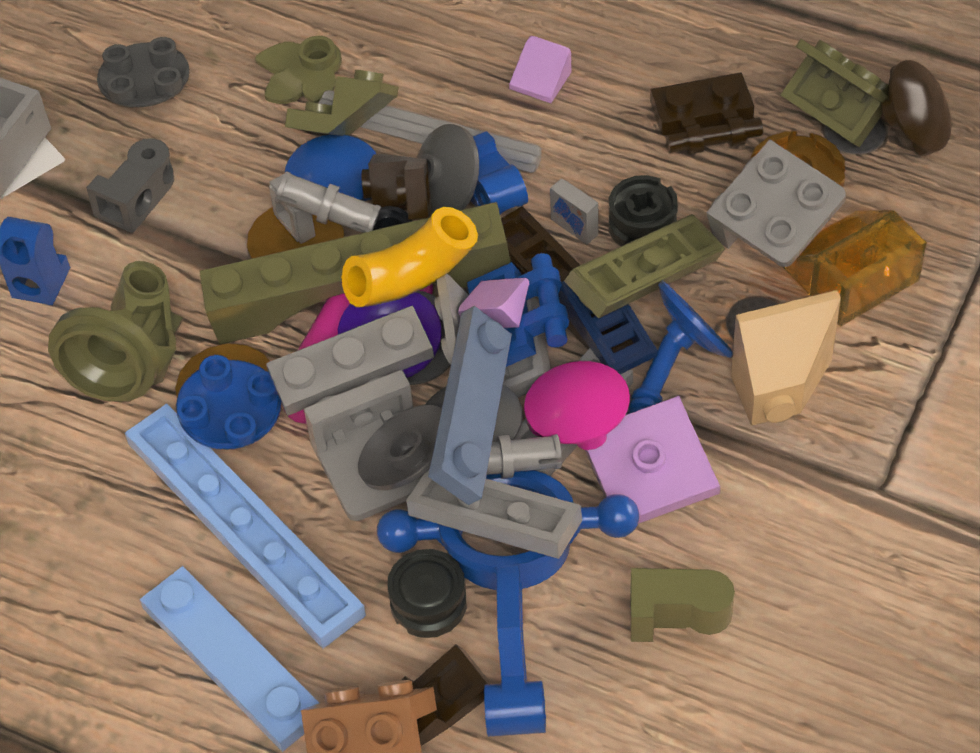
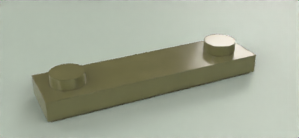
[564,214,725,318]

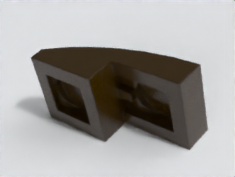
[402,644,491,746]

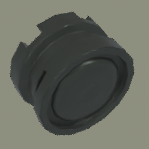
[609,175,678,247]
[388,549,467,638]

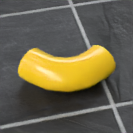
[341,207,478,307]

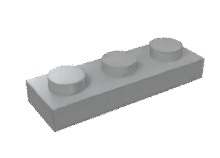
[266,305,434,416]
[406,469,582,559]

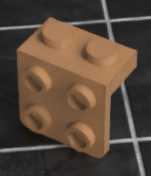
[301,680,437,753]

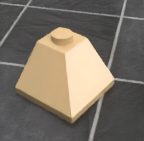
[731,290,841,426]

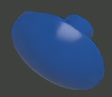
[285,135,376,201]
[176,355,281,450]

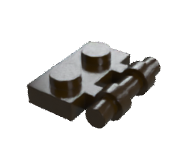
[650,72,763,154]

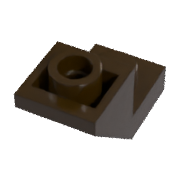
[361,154,432,219]

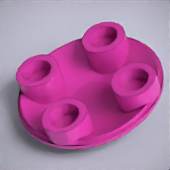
[524,361,630,450]

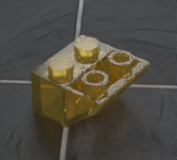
[783,210,927,327]

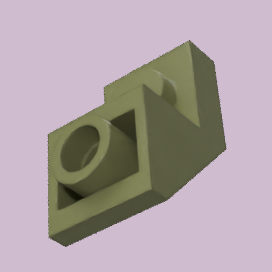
[285,70,399,136]

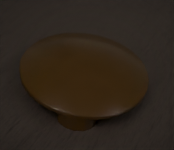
[882,60,951,156]

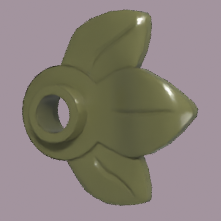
[255,36,342,104]

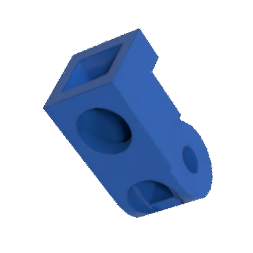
[470,131,528,215]
[0,217,71,306]

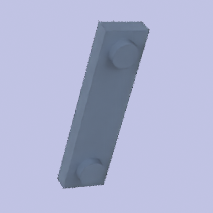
[428,306,512,505]

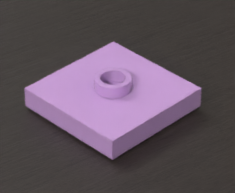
[585,396,720,524]

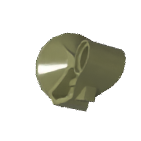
[48,261,183,402]

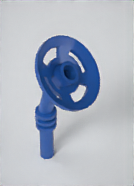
[627,280,733,414]

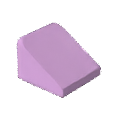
[509,36,571,103]
[458,278,530,328]

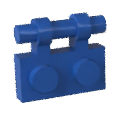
[467,253,569,367]

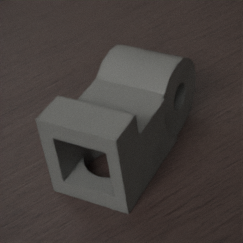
[86,138,174,233]

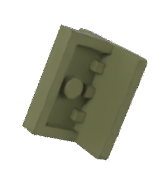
[781,39,889,148]

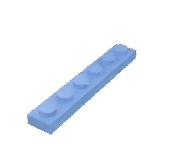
[125,404,366,649]

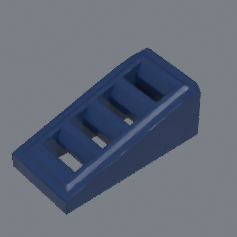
[559,281,657,375]

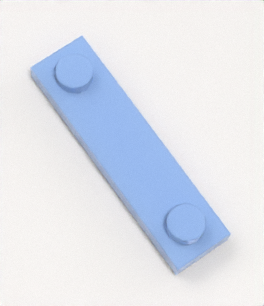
[140,566,319,752]

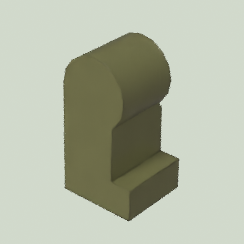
[630,568,735,642]

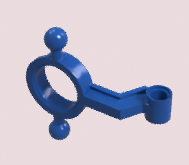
[377,470,639,737]

